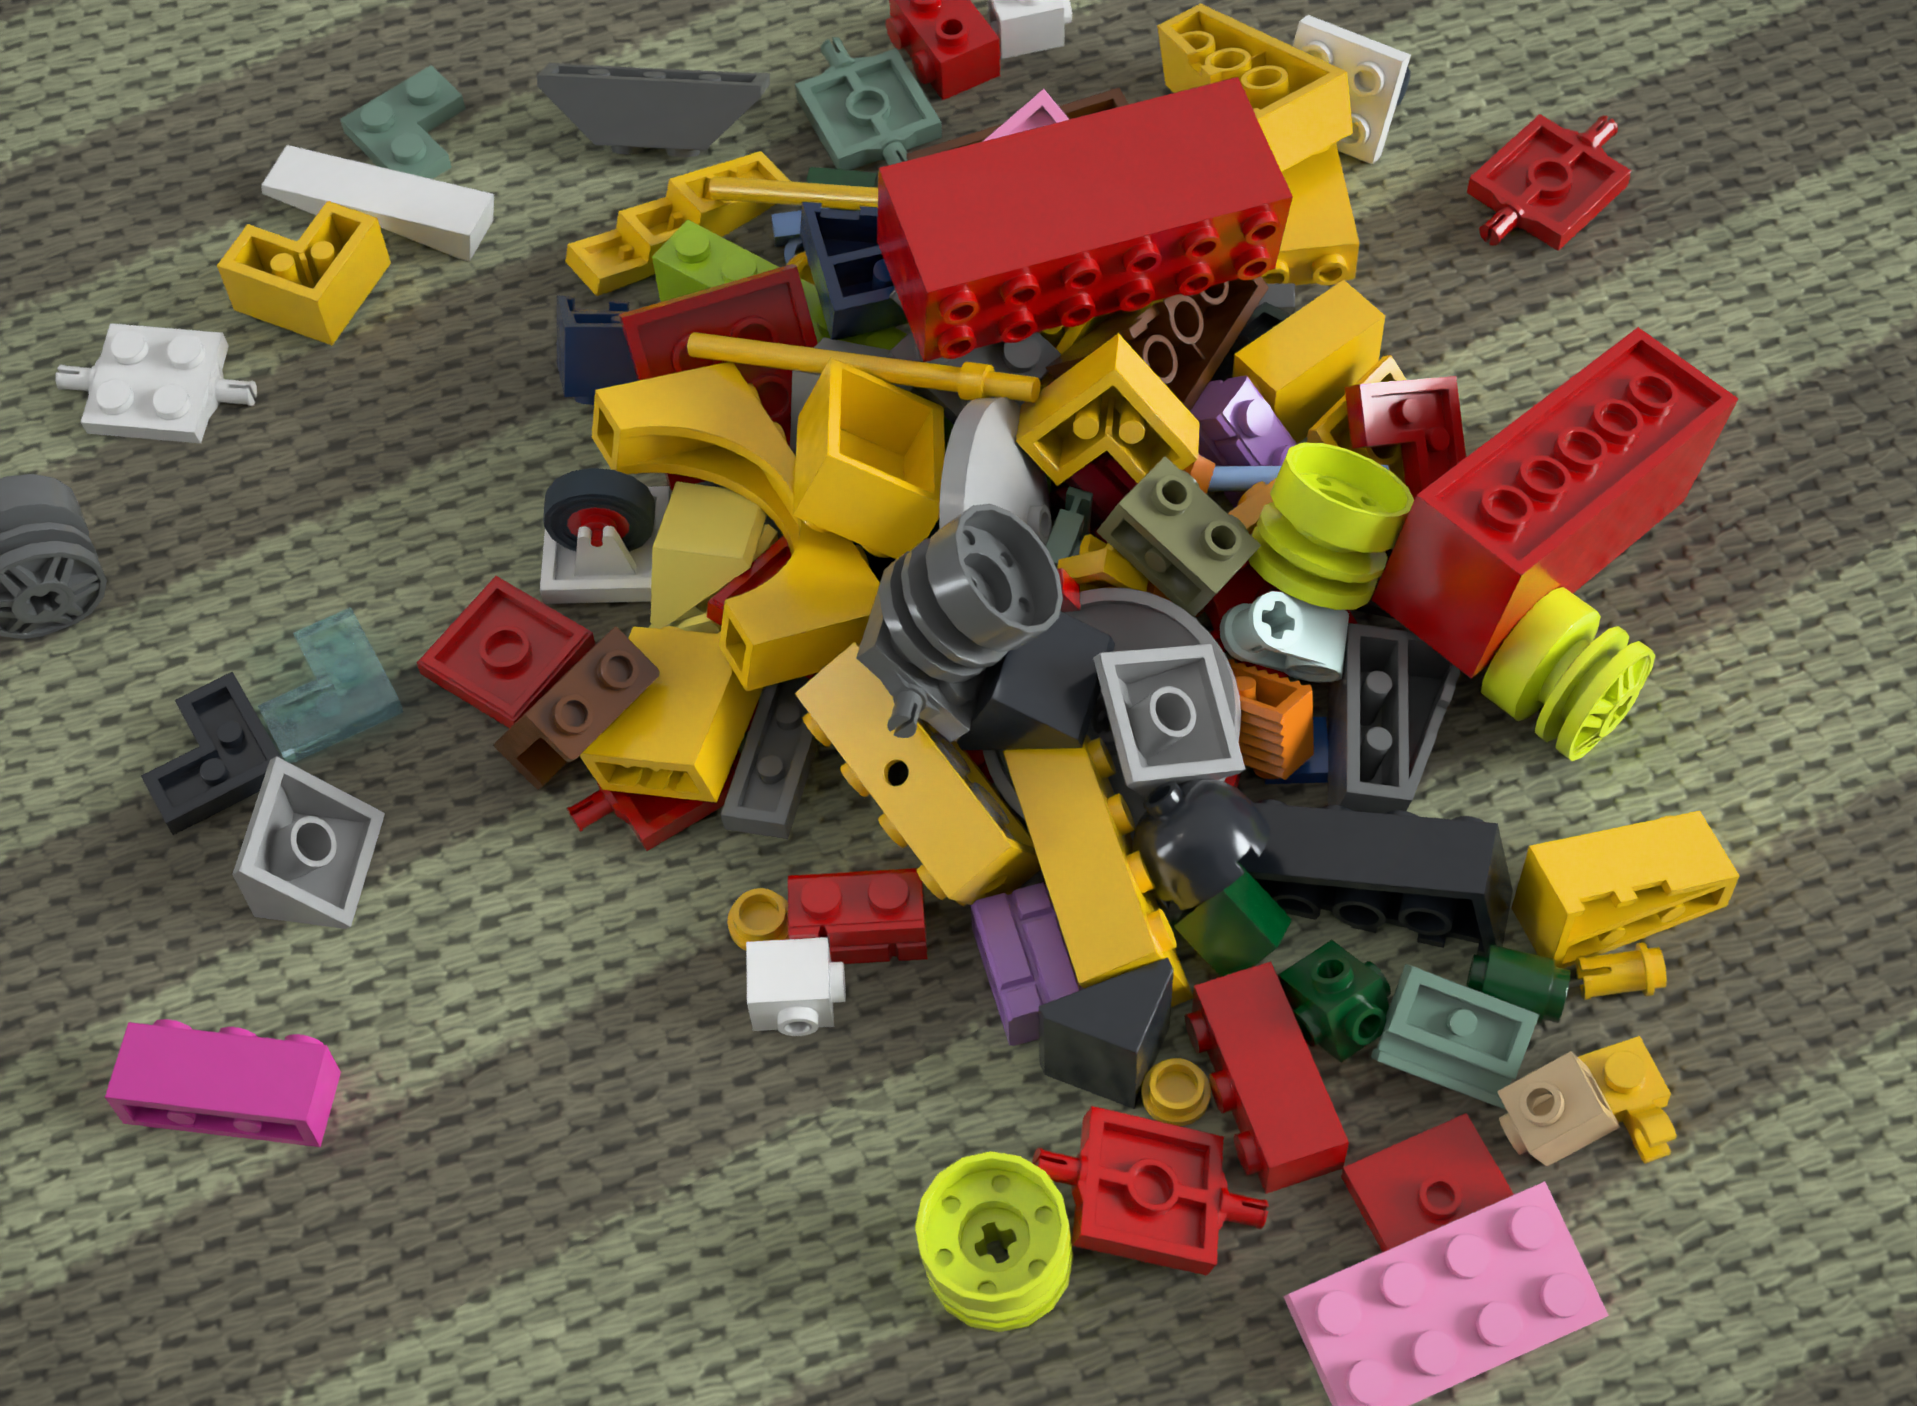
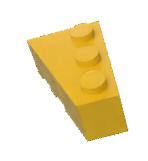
[1512,811,1739,968]

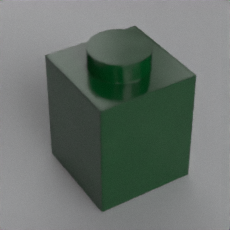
[1174,861,1292,977]

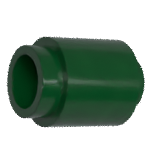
[1466,944,1570,1026]

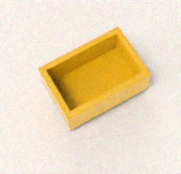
[793,357,945,559]

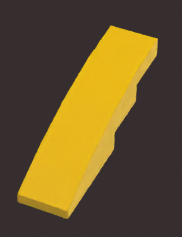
[565,151,791,296]

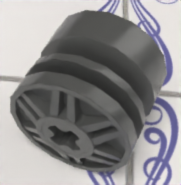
[0,474,107,639]
[879,504,1063,683]

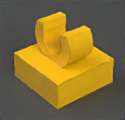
[1057,534,1148,592]

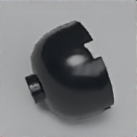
[1132,779,1271,910]

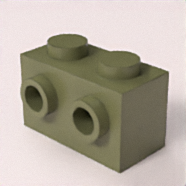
[1096,457,1261,617]

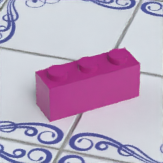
[105,1019,341,1147]

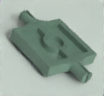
[795,37,942,170]

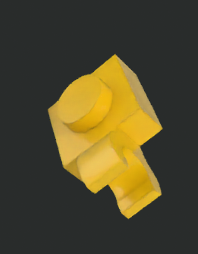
[1578,1036,1677,1164]

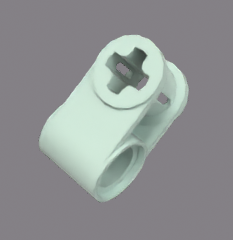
[1220,591,1349,683]

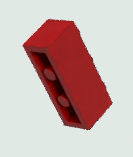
[1185,961,1349,1194]

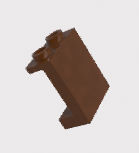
[493,626,660,790]

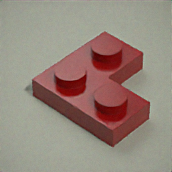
[1344,376,1466,500]

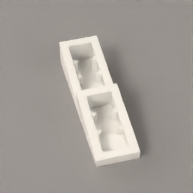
[261,145,494,261]

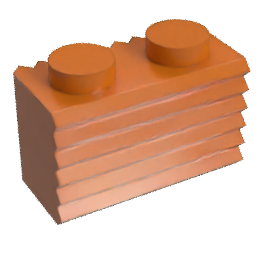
[1228,659,1314,780]

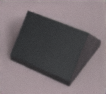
[957,611,1115,750]
[1038,957,1174,1109]

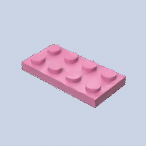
[1284,1182,1609,1406]

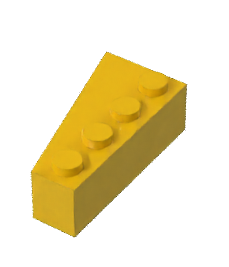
[1157,3,1353,172]
[1003,734,1193,1007]

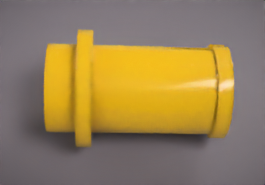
[1576,942,1667,1000]

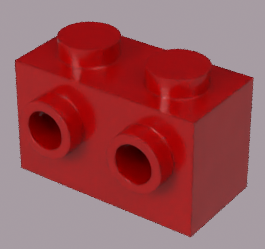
[885,0,1000,100]

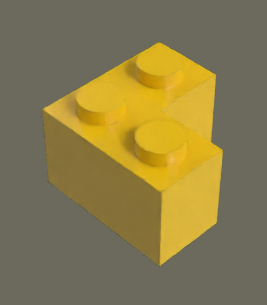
[217,201,391,345]
[1016,333,1200,486]

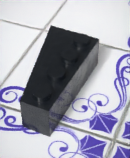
[1238,799,1513,957]

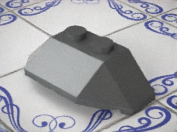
[537,63,770,157]

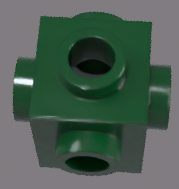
[1278,939,1391,1062]

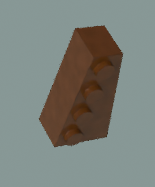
[1045,276,1269,457]

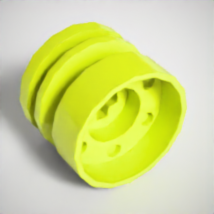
[1248,443,1414,610]
[1481,587,1656,761]
[915,1151,1073,1332]

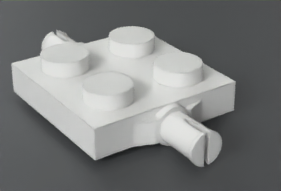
[56,323,257,443]

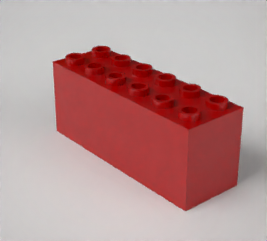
[877,77,1293,362]
[1371,327,1739,678]

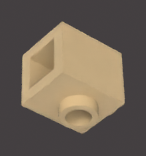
[1497,1051,1620,1166]

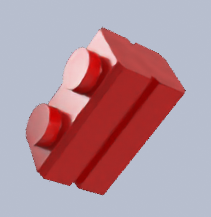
[787,868,928,964]

